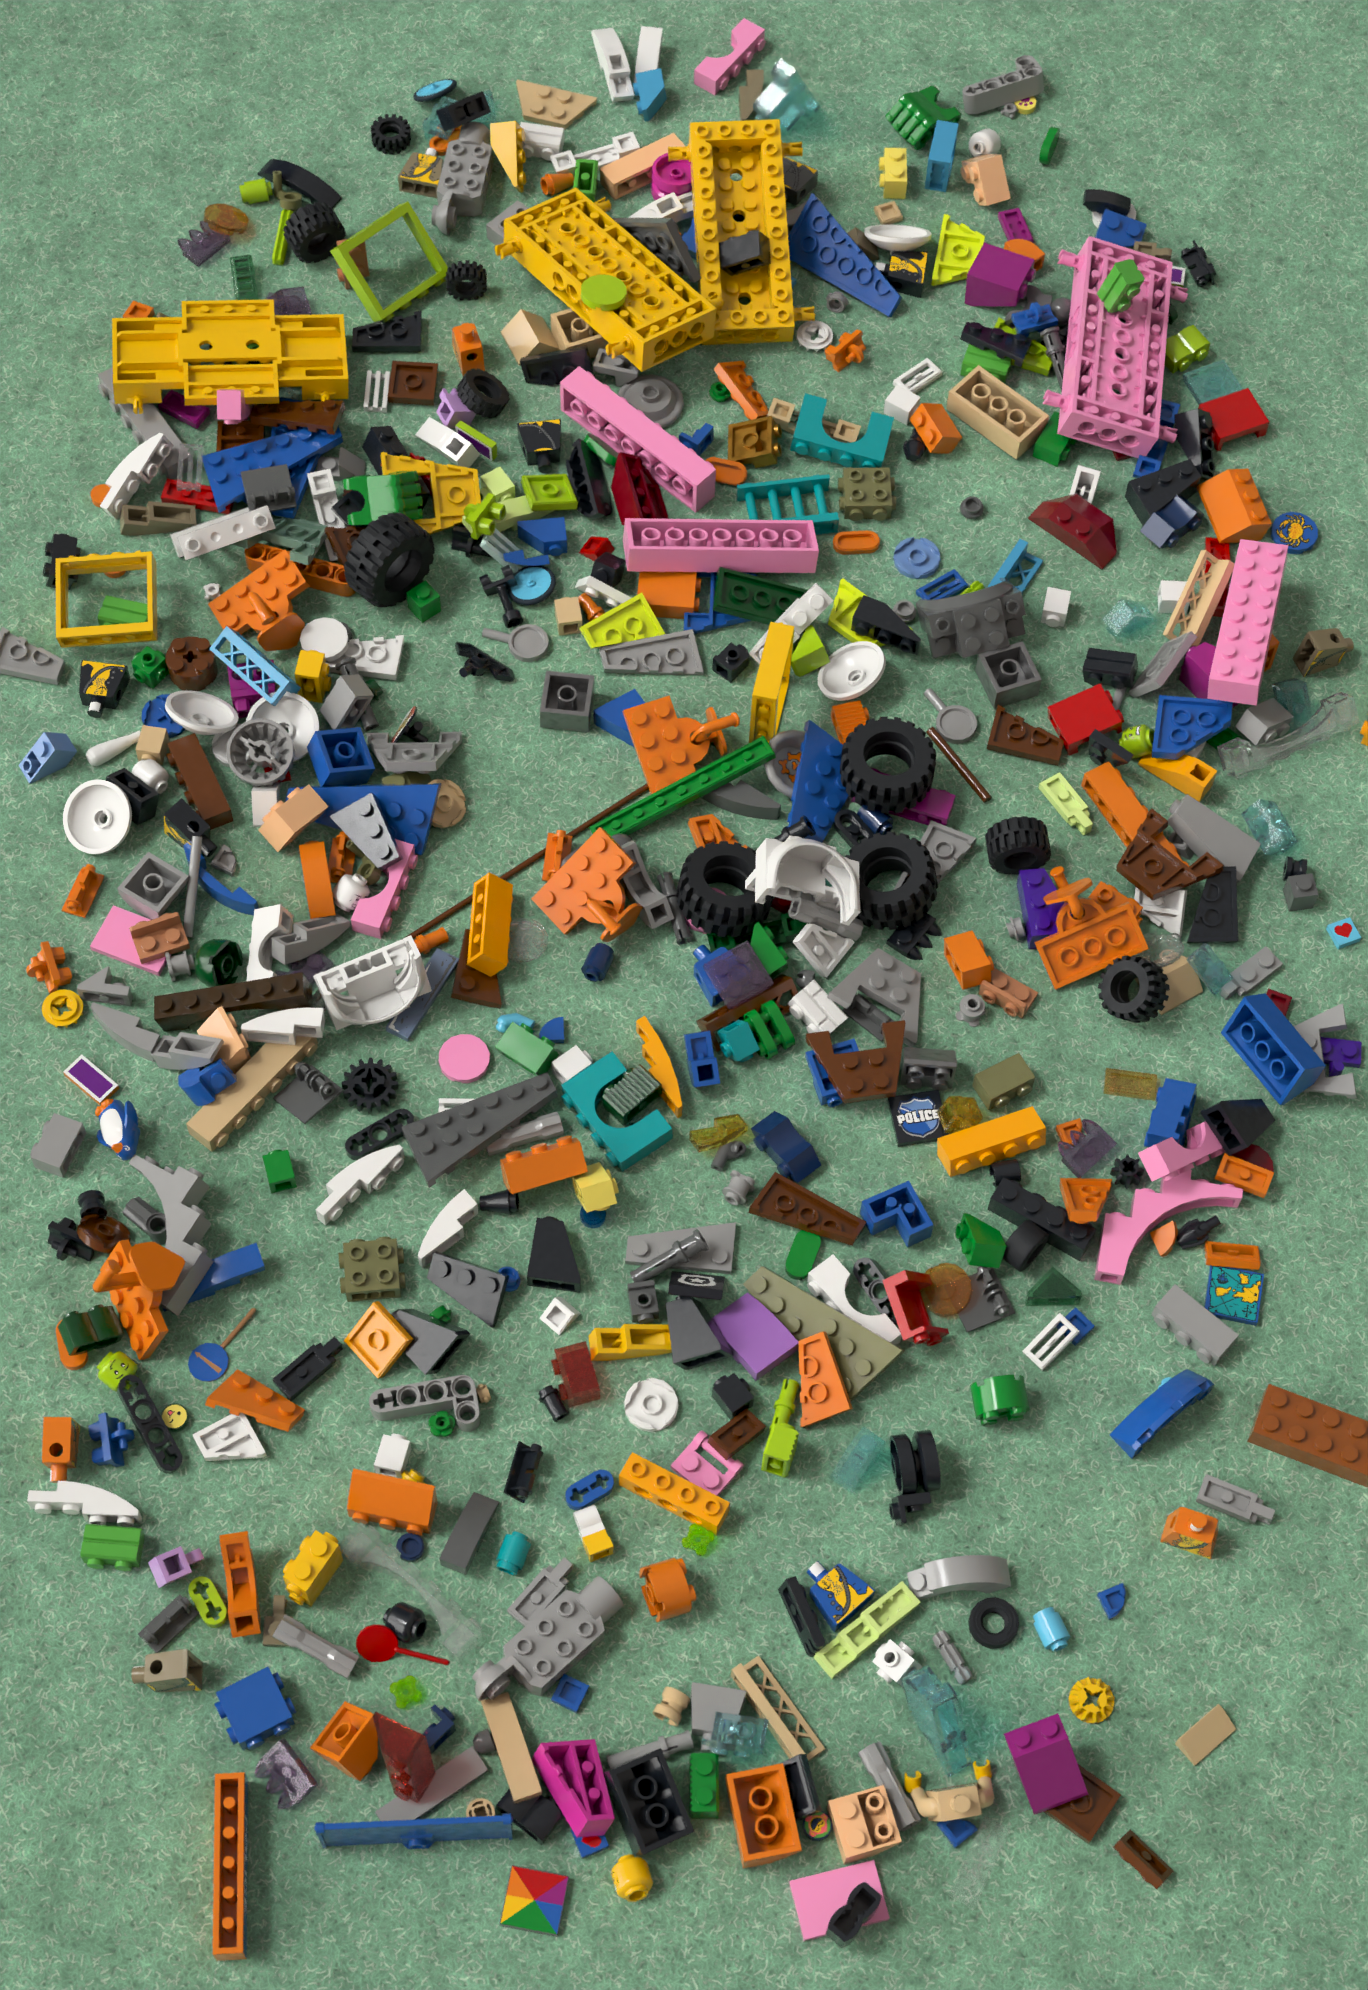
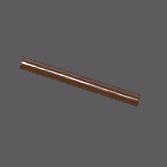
[926,727,992,803]

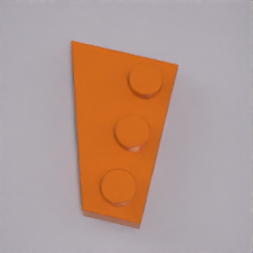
[713,361,769,420]
[1060,1178,1112,1224]
[799,1331,853,1428]
[205,1369,305,1432]

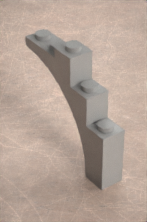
[129,1155,214,1316]

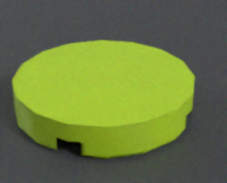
[581,275,627,311]

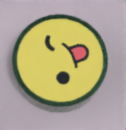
[161,1403,189,1432]

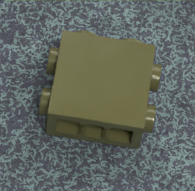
[838,468,896,521]
[339,1237,406,1302]

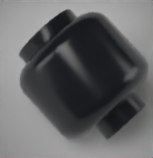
[383,1602,427,1644]

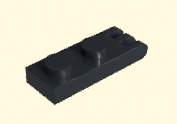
[778,1576,825,1657]

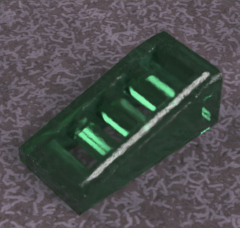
[230,255,259,300]

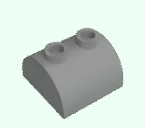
[117,852,189,920]

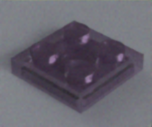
[703,940,774,1010]

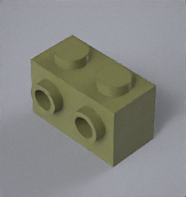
[972,1053,1035,1110]

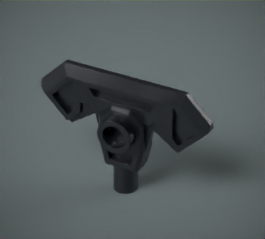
[455,642,514,682]

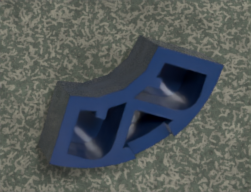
[1140,496,1205,548]
[751,1111,821,1183]

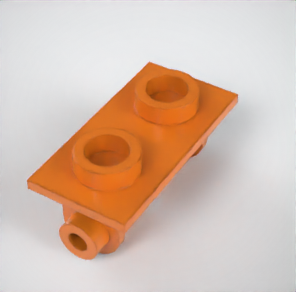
[542,830,573,882]
[328,831,356,883]
[62,864,105,918]

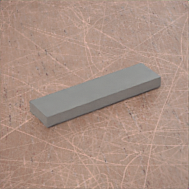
[375,1746,488,1821]

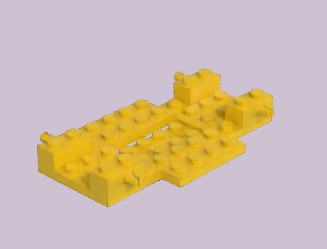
[112,299,349,414]

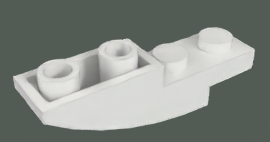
[591,28,634,102]
[629,191,694,223]
[100,433,174,520]
[749,583,834,664]
[316,1145,405,1225]
[27,1481,142,1527]

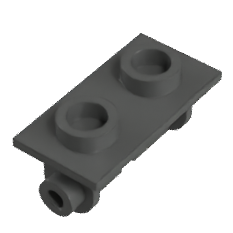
[842,993,894,1041]
[138,1594,199,1653]

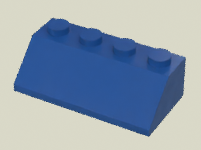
[1221,993,1326,1106]

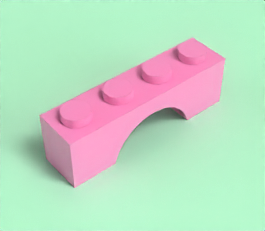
[694,18,766,95]
[217,389,254,424]
[351,839,418,939]
[1138,1121,1225,1182]

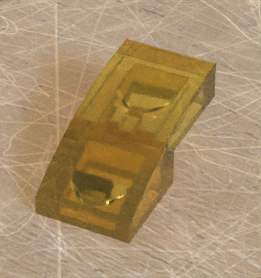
[689,1114,748,1153]

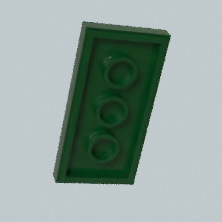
[713,567,808,633]

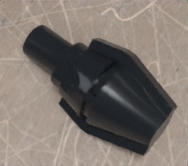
[903,428,926,462]
[1176,1215,1221,1250]

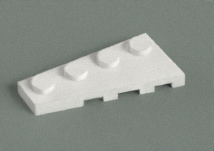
[326,635,405,680]

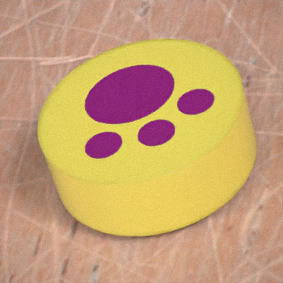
[1014,96,1036,114]

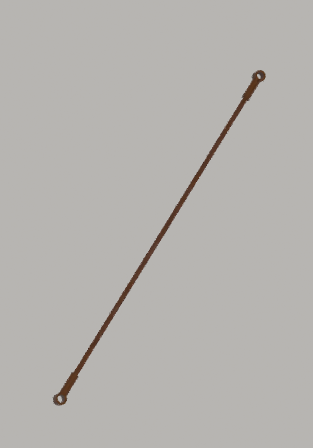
[312,764,696,1003]

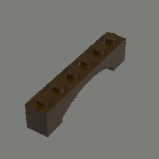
[154,972,313,1032]

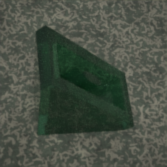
[1025,1267,1082,1306]

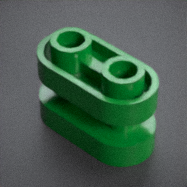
[743,1000,795,1059]

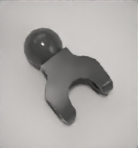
[1005,285,1071,329]

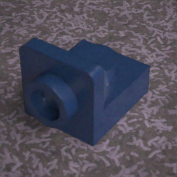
[421,1704,456,1754]

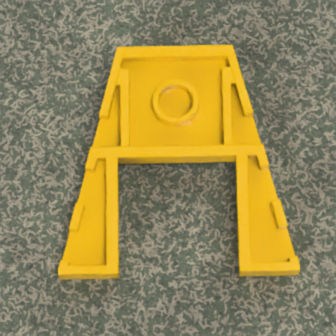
[380,452,481,535]

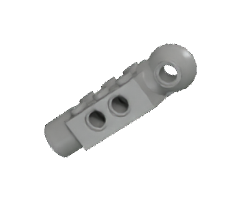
[431,122,493,236]
[472,1576,624,1702]

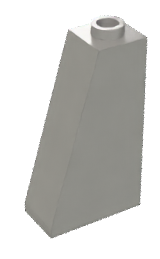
[1168,794,1261,883]

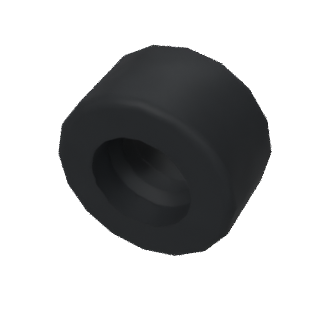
[1003,1220,1049,1272]

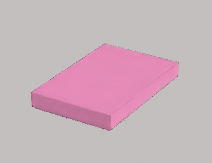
[90,905,171,976]
[789,1860,890,1941]

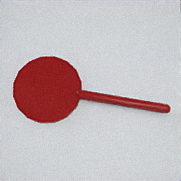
[356,1624,450,1665]

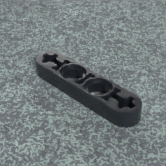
[117,1375,182,1474]

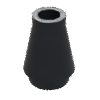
[479,1189,519,1215]

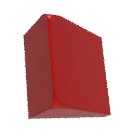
[579,536,615,561]

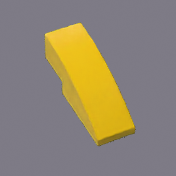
[588,1324,672,1361]

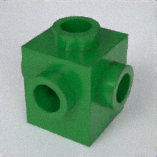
[131,646,169,689]

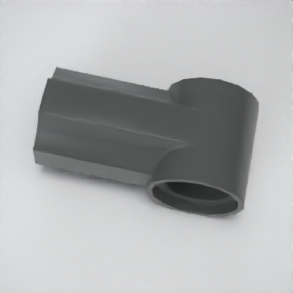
[123,1196,167,1245]

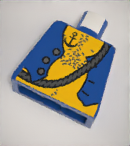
[807,1561,875,1633]

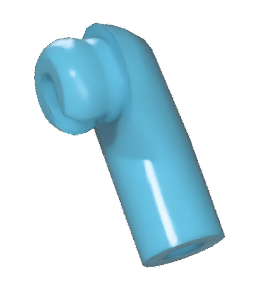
[496,1013,535,1033]

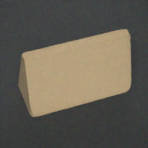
[1175,1704,1236,1766]

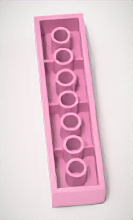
[560,366,716,513]
[623,518,819,573]
[1207,539,1288,706]

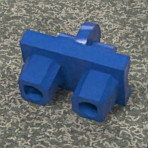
[1011,302,1058,337]
[88,1412,135,1467]

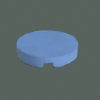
[893,537,940,579]

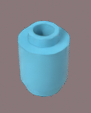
[1033,1607,1071,1652]

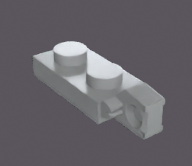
[1219,946,1283,1000]
[1195,1474,1275,1525]
[507,1557,573,1627]

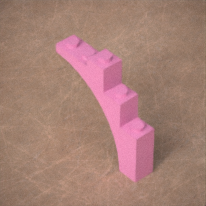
[1094,1170,1243,1285]

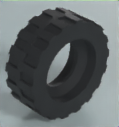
[456,369,510,418]

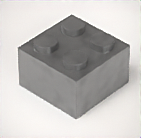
[975,641,1042,709]
[540,671,595,732]

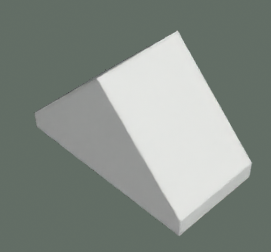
[1070,465,1101,504]
[251,783,280,827]

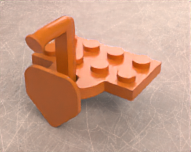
[208,549,310,651]
[622,695,740,794]
[531,827,643,942]
[1034,866,1149,990]
[92,1239,185,1361]

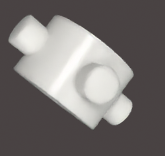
[203,583,221,601]

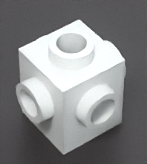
[872,1639,923,1689]

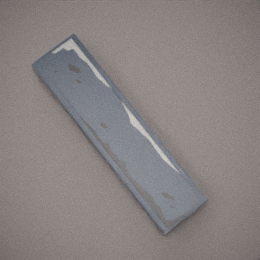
[386,948,459,1042]

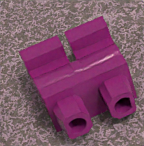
[227,660,277,718]

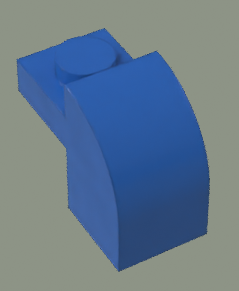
[684,1030,720,1087]
[178,1058,237,1106]

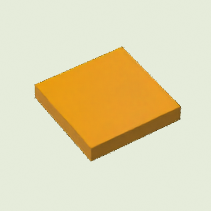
[344,1301,413,1379]

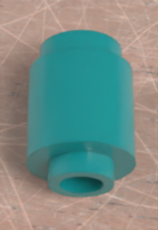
[496,1531,531,1576]

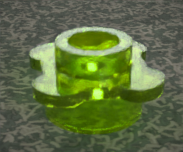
[682,1524,714,1556]
[389,1675,422,1709]

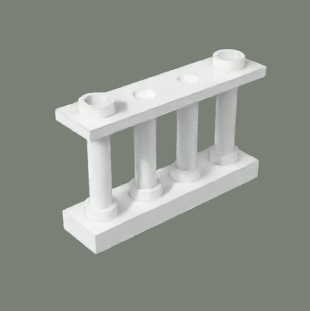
[170,505,276,560]

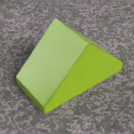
[791,625,831,677]

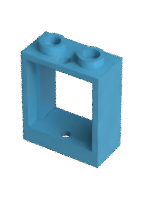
[925,120,959,192]

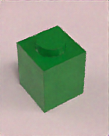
[406,580,441,623]
[262,1150,297,1194]

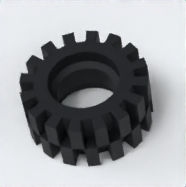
[371,114,411,155]
[446,260,487,301]

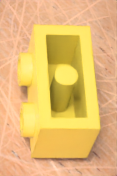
[879,148,907,199]
[571,1162,619,1212]

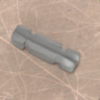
[932,1630,972,1684]

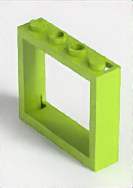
[330,201,448,322]

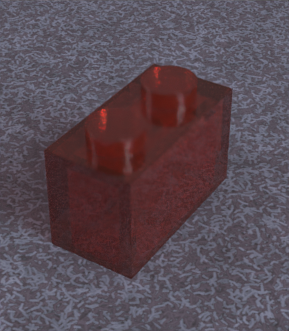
[551,1341,600,1407]

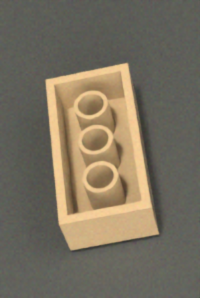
[551,308,610,359]
[946,365,1049,460]

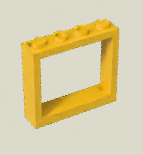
[56,550,158,648]
[749,622,795,743]

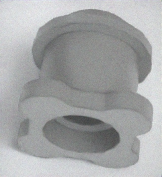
[165,951,195,982]
[956,994,985,1027]
[722,1170,755,1206]

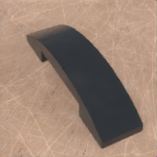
[257,159,342,209]

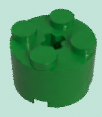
[970,1375,1030,1426]

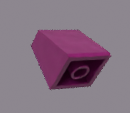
[964,243,1036,306]
[1179,642,1240,708]
[1004,1713,1088,1815]

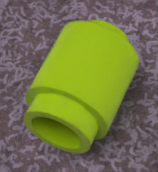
[239,178,273,204]

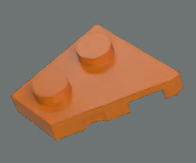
[688,814,747,848]

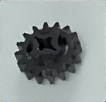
[341,1058,399,1114]

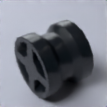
[1282,856,1307,881]
[78,1190,107,1219]

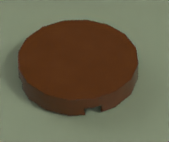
[77,1214,131,1254]

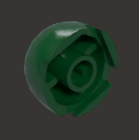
[194,939,243,987]

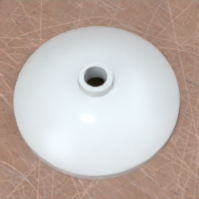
[864,224,932,254]
[818,641,886,701]
[165,690,238,735]
[246,692,319,762]
[63,780,132,855]

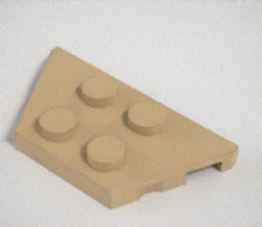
[516,79,597,129]

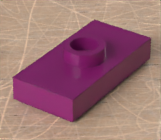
[998,208,1034,243]
[158,389,210,429]

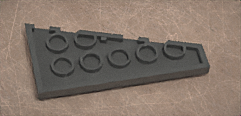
[612,218,701,283]
[402,1072,558,1188]

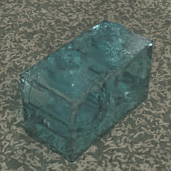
[1241,799,1298,856]

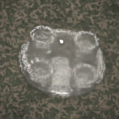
[508,918,548,964]
[1134,933,1184,967]

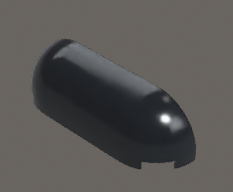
[566,438,612,519]

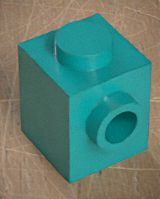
[717,1020,760,1062]

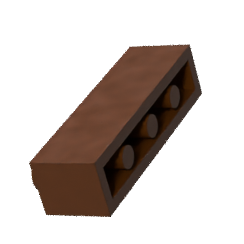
[166,733,233,830]

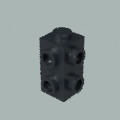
[43,534,81,590]

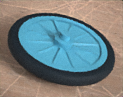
[413,79,457,102]
[507,565,556,606]

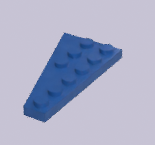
[788,193,902,318]
[201,426,343,513]
[787,720,867,843]
[285,783,442,855]

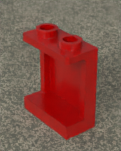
[1198,388,1269,451]
[1047,684,1124,756]
[882,1270,949,1346]

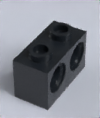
[436,91,491,132]

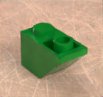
[748,922,789,984]
[955,1213,1006,1268]

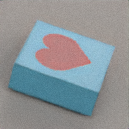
[1326,917,1361,949]

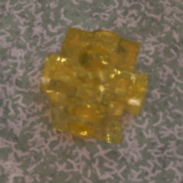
[937,1096,983,1133]

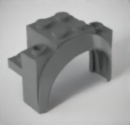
[916,578,1026,658]

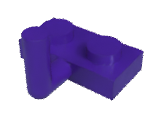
[1321,1037,1362,1077]

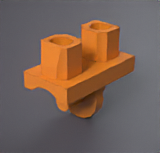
[825,329,866,372]
[26,941,72,994]

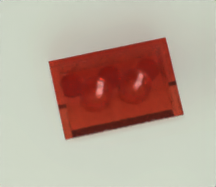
[373,1712,436,1803]

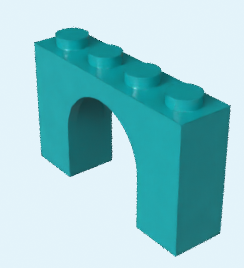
[790,393,894,468]
[561,1051,673,1172]

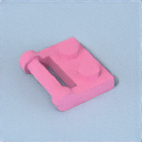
[670,1430,744,1496]

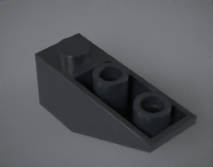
[1174,409,1215,480]
[851,595,921,656]

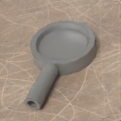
[482,624,549,662]
[924,688,977,744]

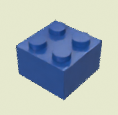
[307,727,375,787]

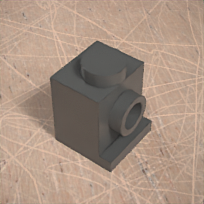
[627,1280,659,1324]

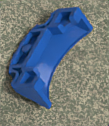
[1110,1369,1214,1459]

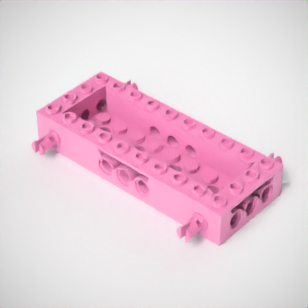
[1043,236,1188,458]

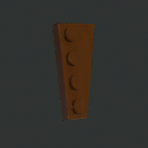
[249,400,345,435]
[748,1172,867,1246]

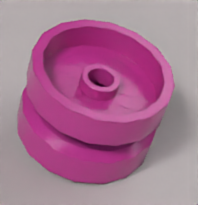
[651,153,692,200]

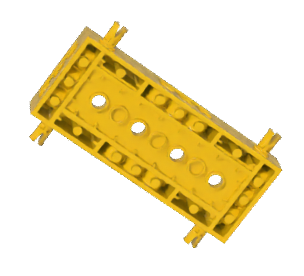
[668,119,815,345]
[495,188,723,372]

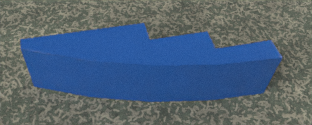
[163,1243,265,1312]

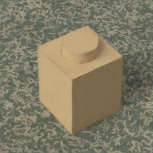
[554,597,582,636]
[135,725,170,765]

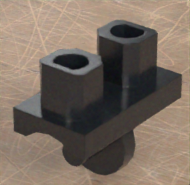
[451,524,495,558]
[48,1217,94,1262]

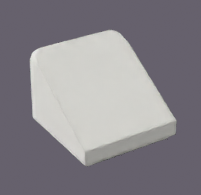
[539,1297,581,1335]

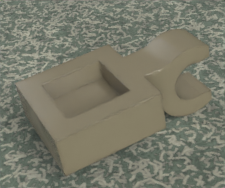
[1134,241,1172,261]
[263,1595,294,1647]

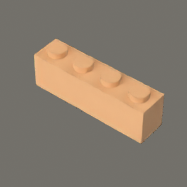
[599,133,686,200]

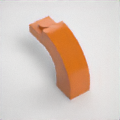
[299,841,336,919]
[220,1531,261,1638]

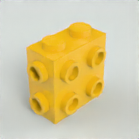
[283,1530,343,1606]

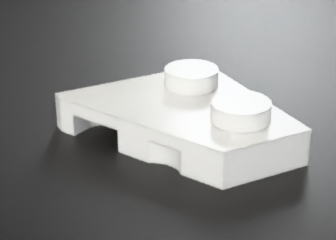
[575,576,631,608]
[1134,887,1187,938]
[192,1413,267,1461]

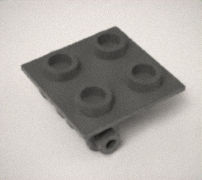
[240,464,297,512]
[273,1062,344,1124]
[944,1266,1015,1333]

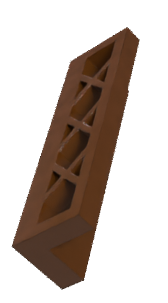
[696,974,798,1052]

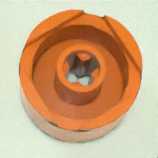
[639,1558,696,1622]

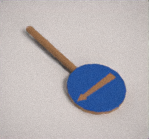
[188,1308,256,1382]

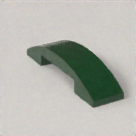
[707,913,807,955]

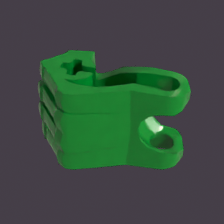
[885,86,962,150]
[342,471,423,525]

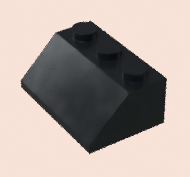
[603,1748,694,1856]

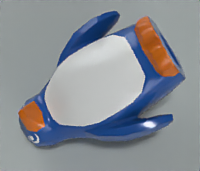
[95,1099,140,1161]

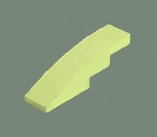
[462,495,554,535]
[813,1581,921,1679]

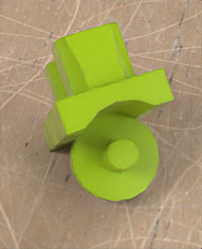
[464,493,506,540]

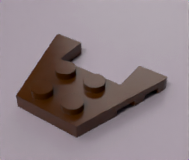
[1116,808,1224,900]
[805,1020,906,1104]

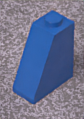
[593,689,645,748]

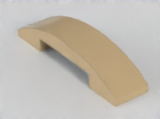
[767,398,861,443]

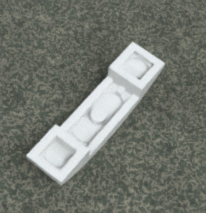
[550,132,640,176]
[307,469,345,562]

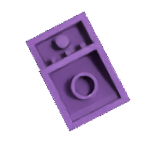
[712,1292,799,1381]

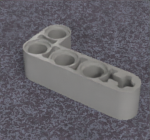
[962,55,1044,115]
[369,1375,480,1432]

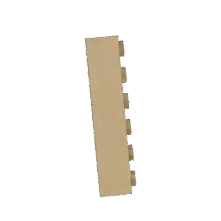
[186,1036,318,1152]

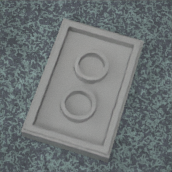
[1129,631,1197,698]

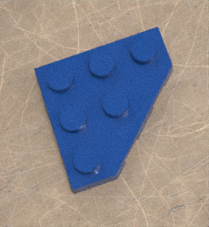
[1152,695,1233,760]

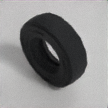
[968,1597,1019,1649]

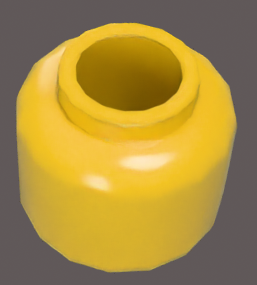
[611,1854,653,1902]

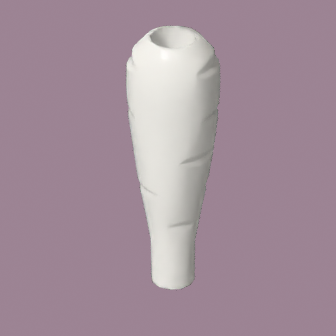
[86,730,140,766]

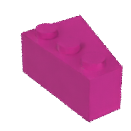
[531,1739,615,1837]

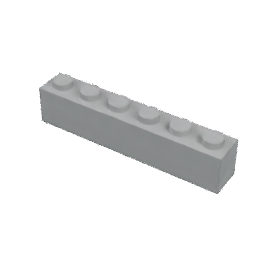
[98,367,194,479]

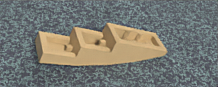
[481,1692,542,1804]

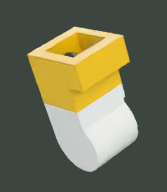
[573,1505,614,1562]

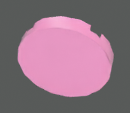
[439,1034,490,1083]

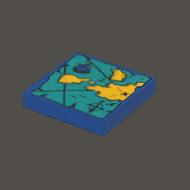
[1204,1266,1264,1326]

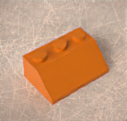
[1197,468,1272,543]
[500,1136,588,1194]
[347,1468,438,1536]
[725,1763,802,1869]

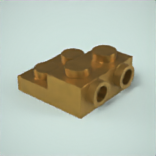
[728,416,782,468]

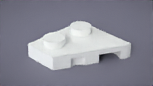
[792,923,855,977]

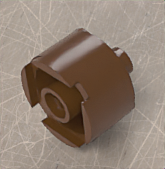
[166,636,218,691]

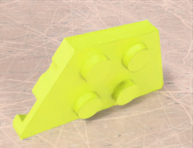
[931,214,985,286]
[828,578,913,647]

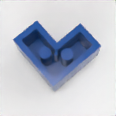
[860,1181,933,1247]

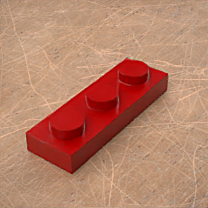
[161,479,234,514]

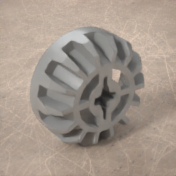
[226,719,295,787]

